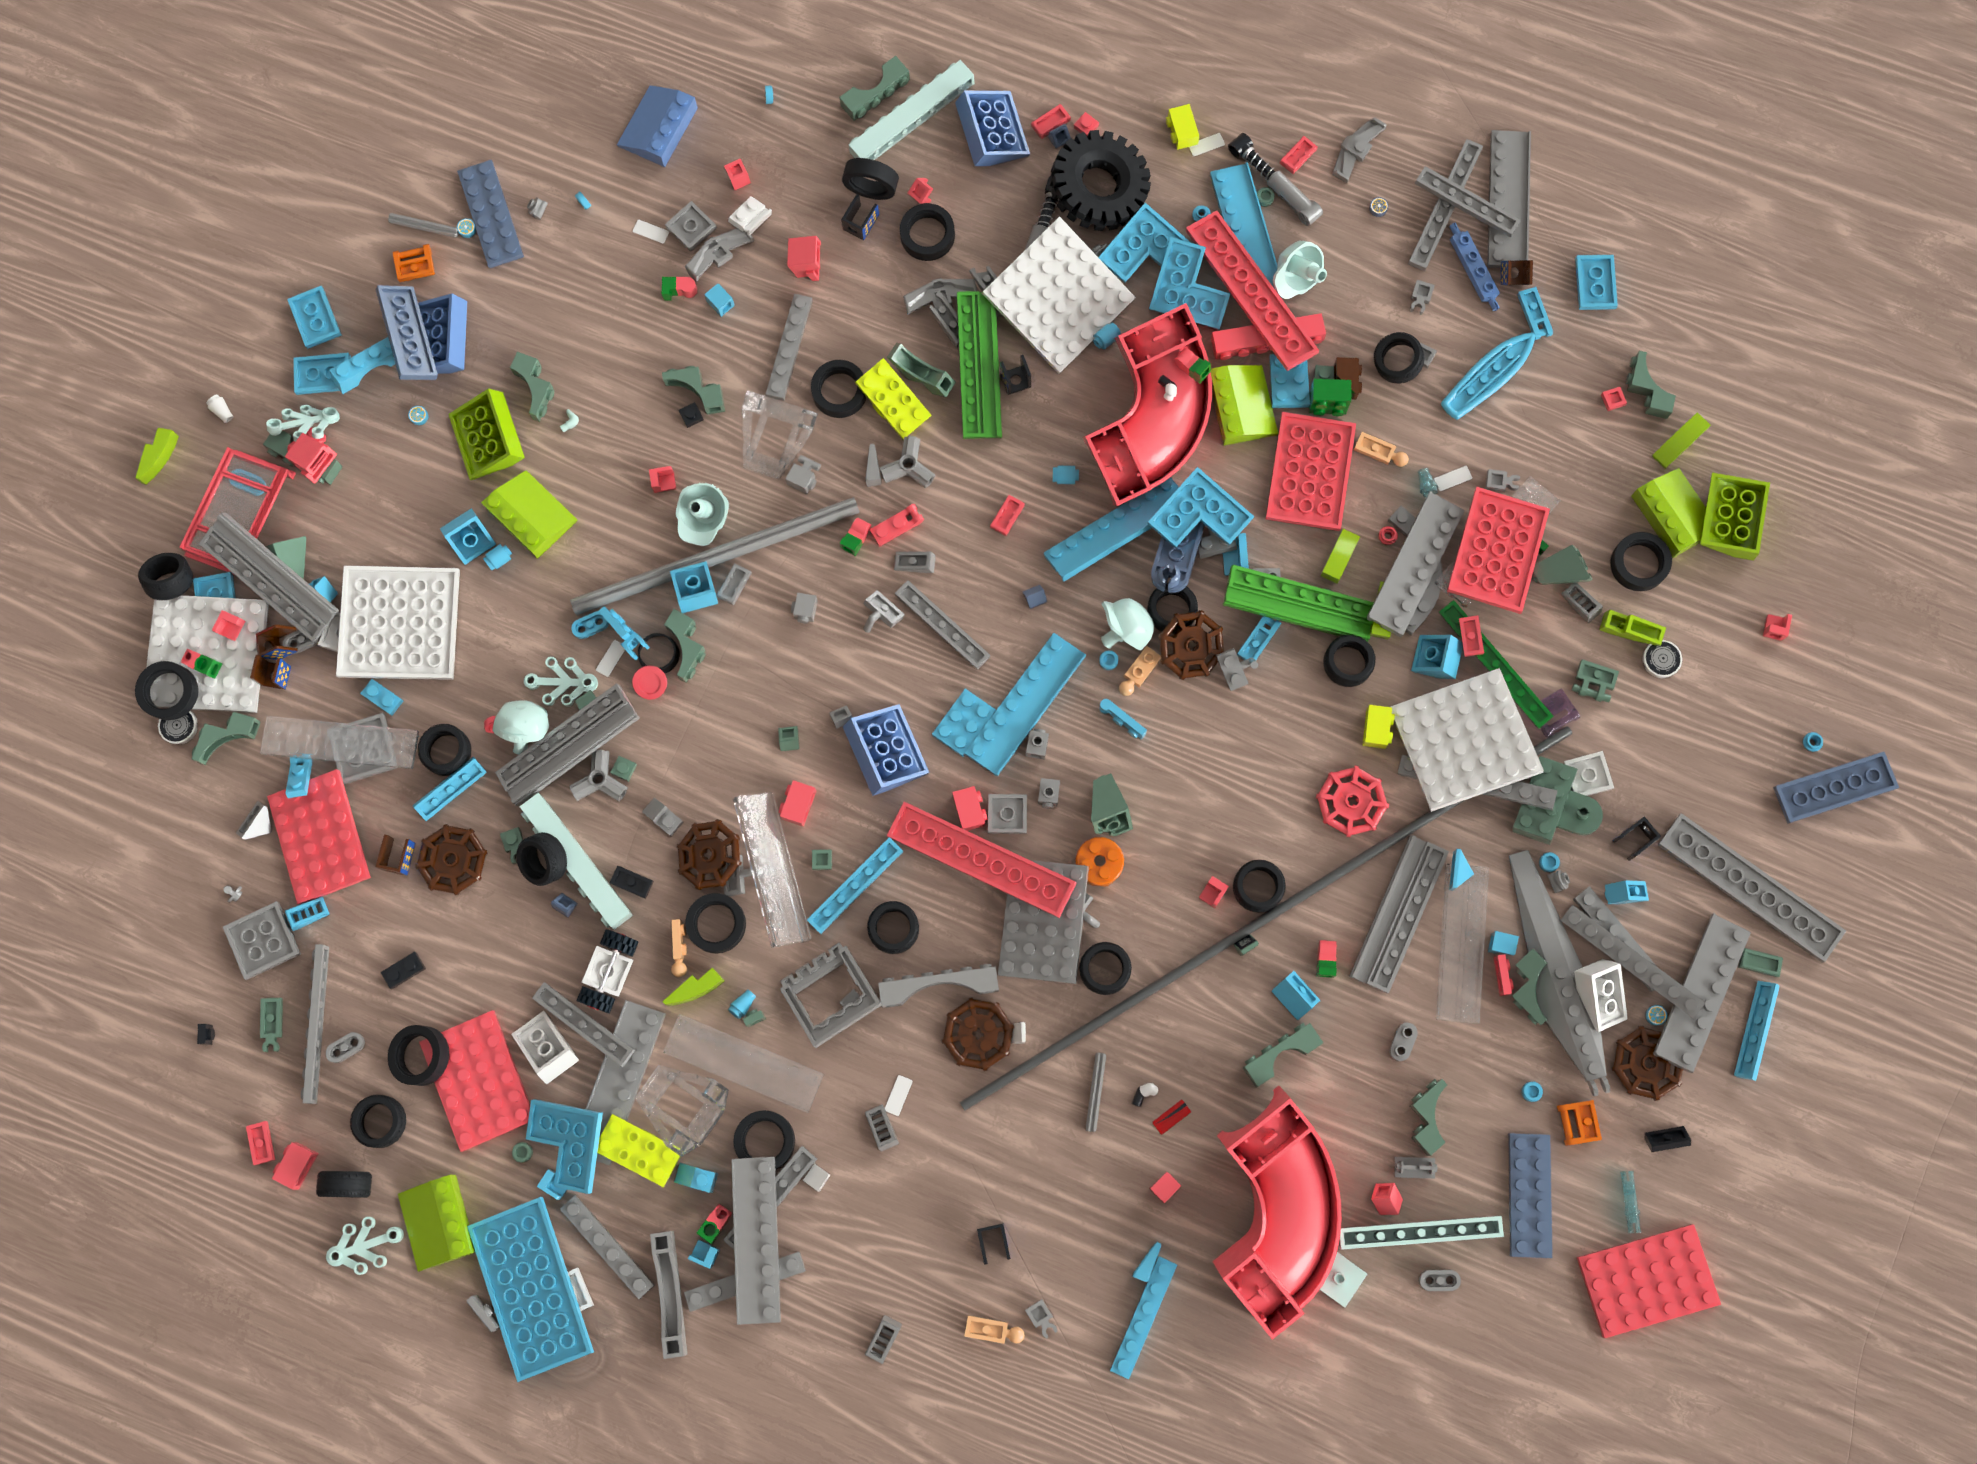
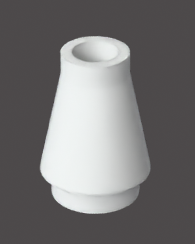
[206,395,233,423]

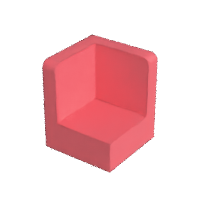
[724,159,750,190]
[908,178,933,204]
[649,466,676,493]
[212,610,246,641]
[1763,614,1792,641]
[1199,876,1229,908]
[1149,1172,1181,1203]
[1371,1183,1403,1215]

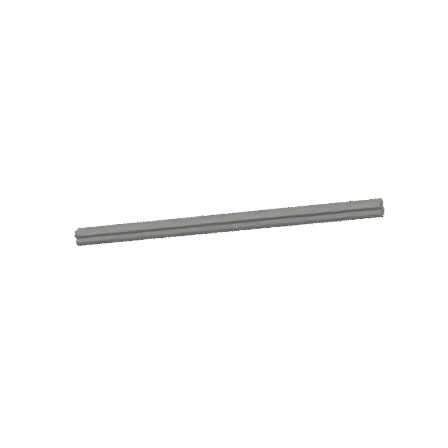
[570,497,860,615]

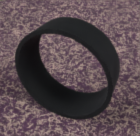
[638,633,680,674]

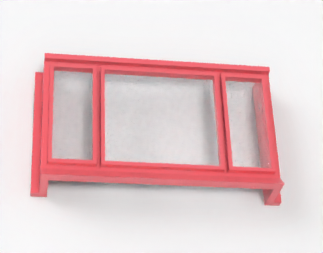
[180,447,296,575]

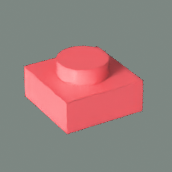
[1074,112,1099,136]
[1601,387,1627,411]

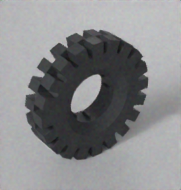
[1050,130,1151,231]

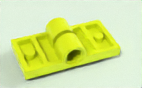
[855,358,932,440]
[597,1114,683,1187]

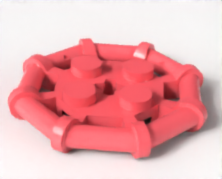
[1316,766,1389,837]

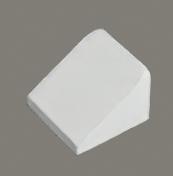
[1011,1022,1026,1044]
[803,1164,830,1192]

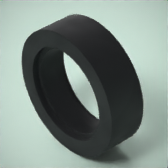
[842,158,899,200]
[900,203,955,261]
[811,360,867,418]
[1610,532,1672,591]
[135,661,198,720]
[685,893,746,954]
[387,1025,449,1086]
[733,1110,795,1170]

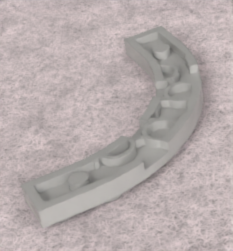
[1388,506,1442,635]

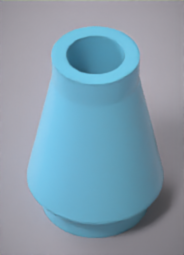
[728,989,756,1019]

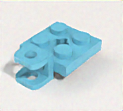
[599,606,650,660]

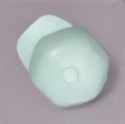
[1273,241,1327,299]
[676,483,729,546]
[1101,598,1154,650]
[493,700,549,755]

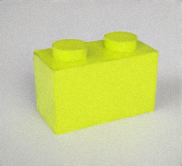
[1166,104,1199,150]
[1362,705,1395,749]

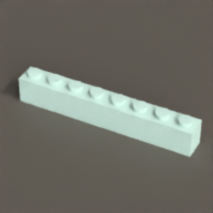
[849,60,975,160]
[520,793,633,930]
[1338,1216,1504,1250]

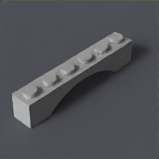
[878,964,999,1008]
[650,1231,688,1359]

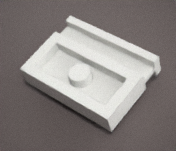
[728,196,772,236]

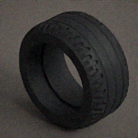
[1374,332,1425,384]
[138,553,193,600]
[1147,583,1198,634]
[1323,635,1376,687]
[418,724,471,776]
[516,832,567,886]
[1233,860,1286,913]
[867,901,919,954]
[1079,942,1132,995]
[350,1095,406,1148]
[316,1171,372,1198]

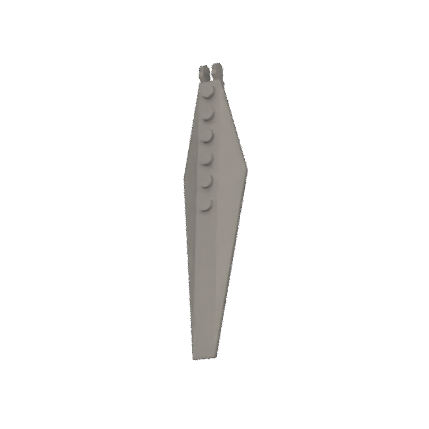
[1509,850,1610,1096]

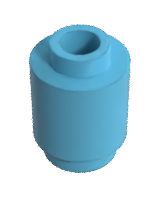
[1093,323,1121,349]
[1053,465,1079,484]
[483,544,512,570]

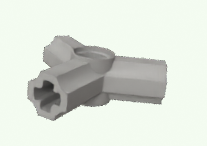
[879,436,935,488]
[569,750,628,802]

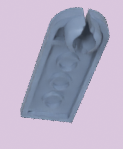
[1151,521,1205,593]

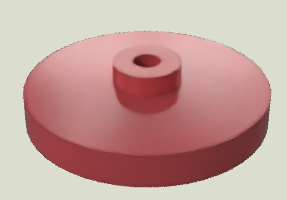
[632,665,667,700]

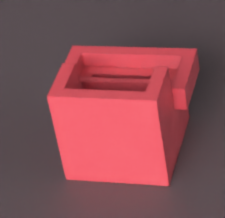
[787,236,821,281]
[284,433,337,484]

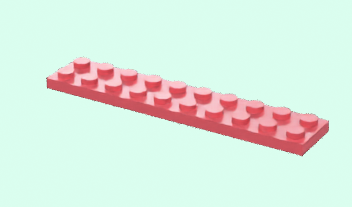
[1186,210,1319,371]
[887,802,1077,918]

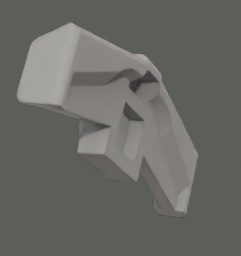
[1332,118,1387,183]
[685,228,754,282]
[903,278,978,315]

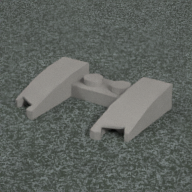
[929,266,1003,348]

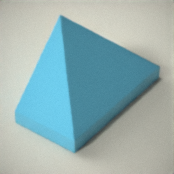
[1449,849,1474,891]

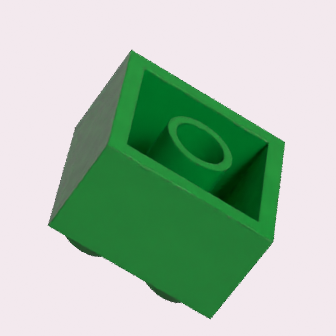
[1309,379,1351,417]

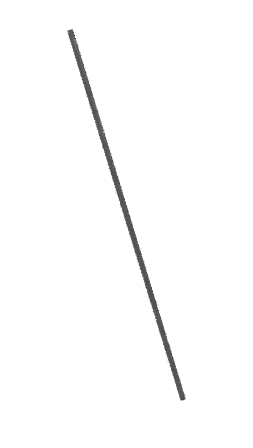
[960,726,1572,1111]

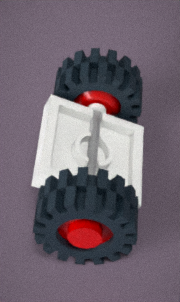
[576,929,639,1014]

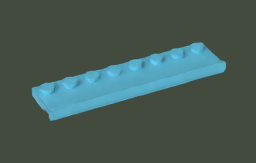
[1210,162,1282,298]
[1044,477,1179,581]
[965,633,1086,777]

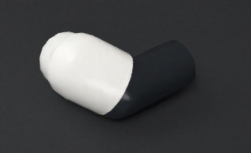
[1158,375,1177,401]
[1132,1083,1158,1107]

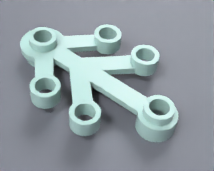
[266,405,340,442]
[524,657,598,707]
[326,1217,404,1275]

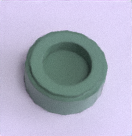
[1257,187,1275,207]
[512,1142,533,1163]

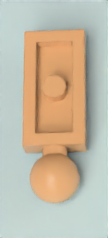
[1354,432,1409,467]
[1119,646,1161,696]
[671,919,687,977]
[965,1315,1024,1344]

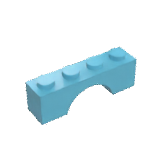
[329,337,395,394]

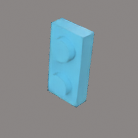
[360,679,403,716]

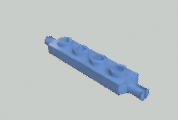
[1449,223,1500,311]

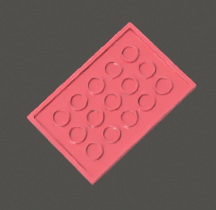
[1265,412,1356,531]
[1447,487,1550,614]
[267,769,371,905]
[419,1010,530,1152]
[1577,1224,1721,1338]

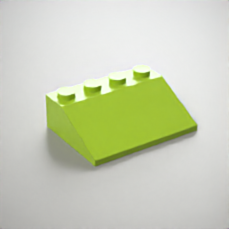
[1211,365,1279,446]
[448,388,525,480]
[1631,468,1706,558]
[481,470,578,559]
[1700,473,1770,561]
[398,1175,476,1272]

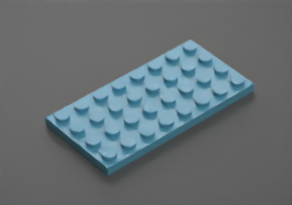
[467,1197,594,1382]

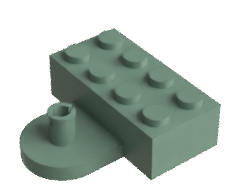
[1512,756,1603,845]

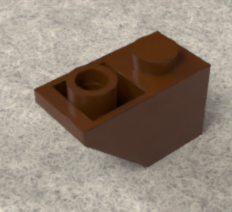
[1334,357,1362,400]

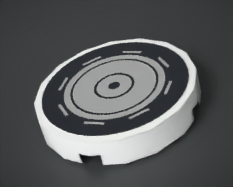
[1642,640,1682,678]
[158,711,198,744]

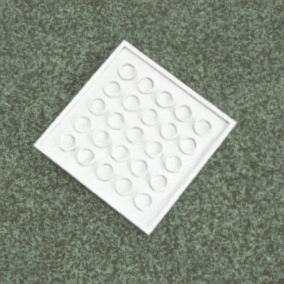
[982,217,1136,374]
[336,566,460,680]
[146,595,269,713]
[1390,668,1544,812]

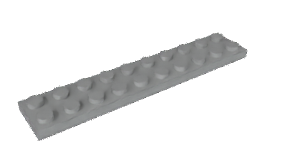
[1658,813,1846,963]

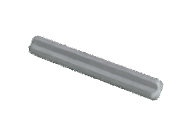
[388,213,459,238]
[1086,1053,1106,1132]

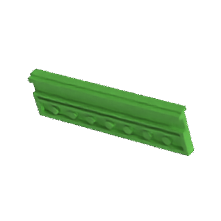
[957,291,1002,439]
[1223,565,1374,642]

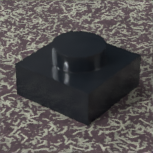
[679,402,704,428]
[197,1024,215,1045]

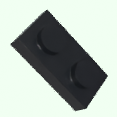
[610,866,654,899]
[381,951,426,989]
[1644,1126,1691,1152]

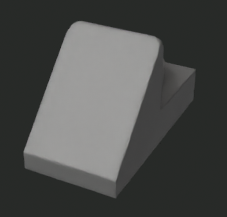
[642,797,683,836]

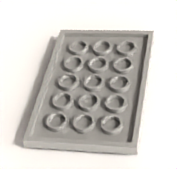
[998,860,1089,984]

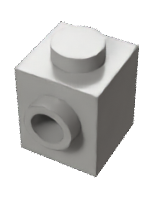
[791,593,818,624]
[1026,729,1049,760]
[1038,778,1060,809]

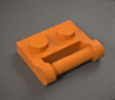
[393,244,435,282]
[1557,1100,1602,1146]

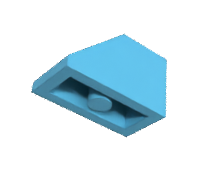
[1605,881,1649,904]
[674,1163,718,1193]

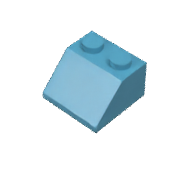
[440,508,496,565]
[670,561,718,613]
[1411,635,1463,679]

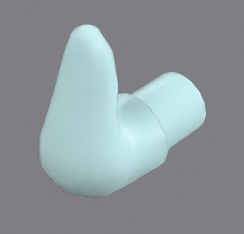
[560,409,579,432]

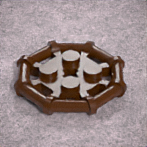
[1158,610,1224,680]
[676,819,742,890]
[415,824,488,895]
[941,997,1014,1071]
[1611,1026,1683,1101]

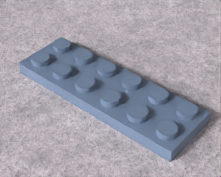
[457,160,524,268]
[376,285,438,380]
[1773,752,1899,824]
[1508,1133,1552,1258]

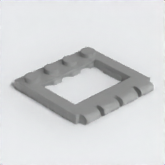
[780,942,882,1048]

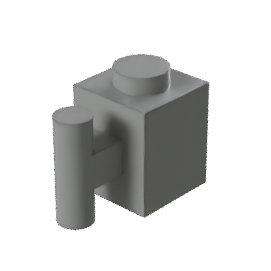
[786,455,821,494]

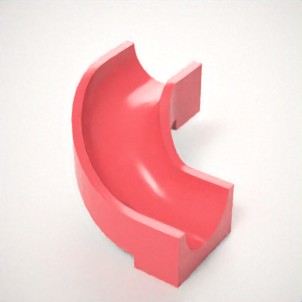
[1082,303,1212,506]
[1212,1086,1342,1340]

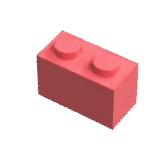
[779,780,816,827]
[952,786,988,831]
[272,1142,319,1190]

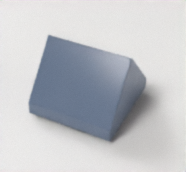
[1048,124,1071,148]
[1023,585,1047,609]
[551,893,578,918]

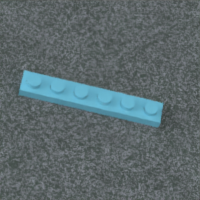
[807,837,903,934]
[1110,1256,1177,1379]

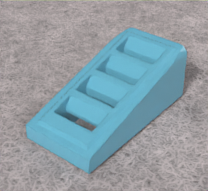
[285,896,330,931]
[1132,1242,1161,1282]

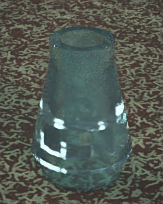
[1418,468,1438,497]

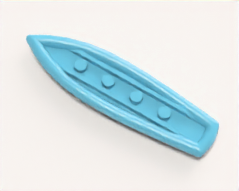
[1441,332,1535,420]

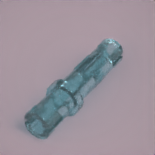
[1620,1171,1642,1234]

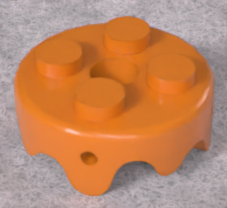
[1075,837,1124,887]

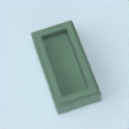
[1738,948,1783,977]

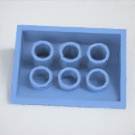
[617,85,698,167]
[955,90,1030,166]
[418,294,467,374]
[843,704,930,796]

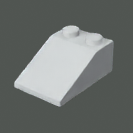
[1574,959,1628,1032]
[511,1011,579,1085]

